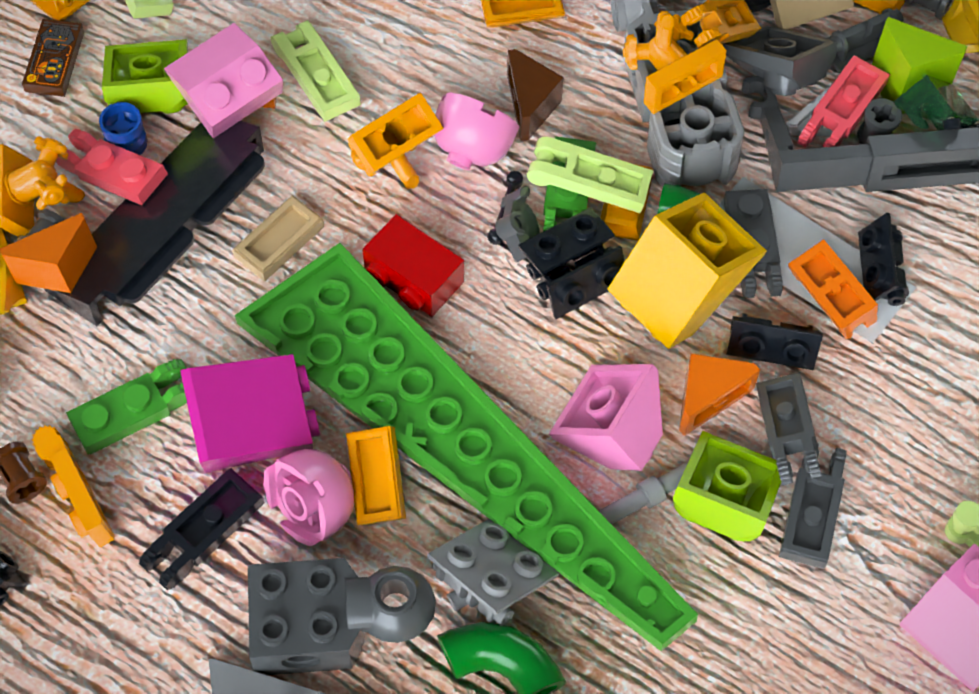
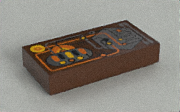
[22,19,84,97]

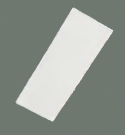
[719,177,917,344]

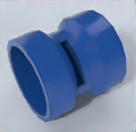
[99,102,148,155]

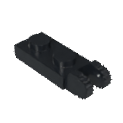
[138,468,265,591]

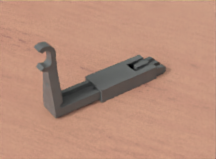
[742,76,979,192]

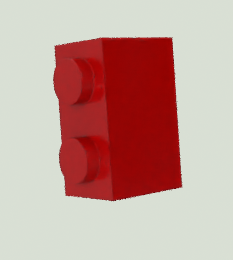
[363,214,464,317]

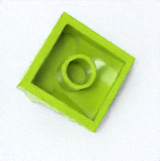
[102,39,188,114]
[673,430,781,542]

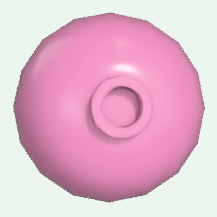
[434,92,519,170]
[263,449,354,546]

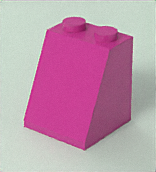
[180,354,320,473]

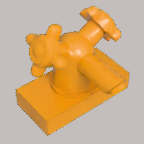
[623,11,727,114]
[347,92,444,189]
[0,136,85,237]

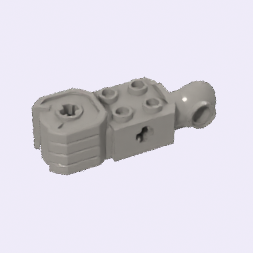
[611,0,744,186]

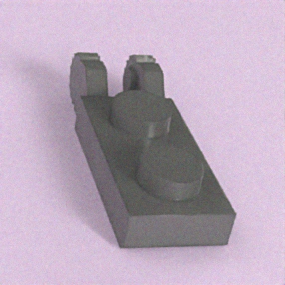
[724,189,783,298]
[756,372,822,485]
[779,443,847,569]

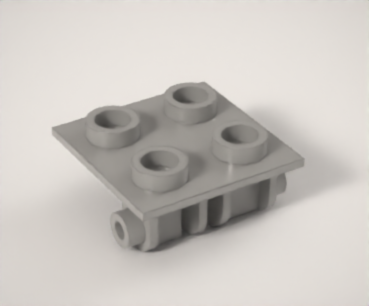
[427,519,559,626]

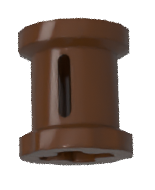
[0,441,47,504]

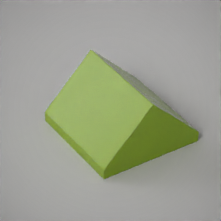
[872,17,968,114]

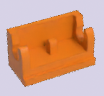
[788,239,878,339]

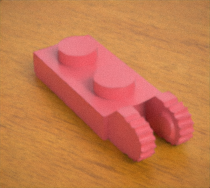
[797,55,890,148]
[56,129,168,205]

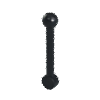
[943,118,979,130]
[487,171,523,245]

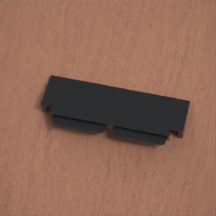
[44,121,265,327]

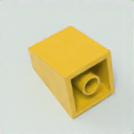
[607,192,767,349]

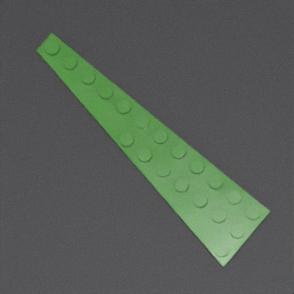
[235,243,698,651]

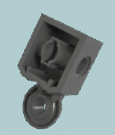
[248,558,436,675]

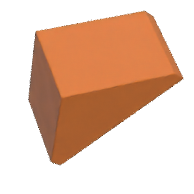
[0,213,97,293]
[679,354,760,436]

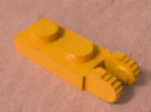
[680,0,762,49]
[31,425,116,547]

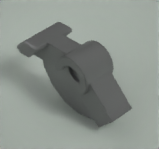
[495,186,540,262]

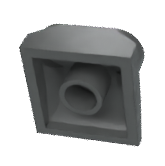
[723,25,837,96]

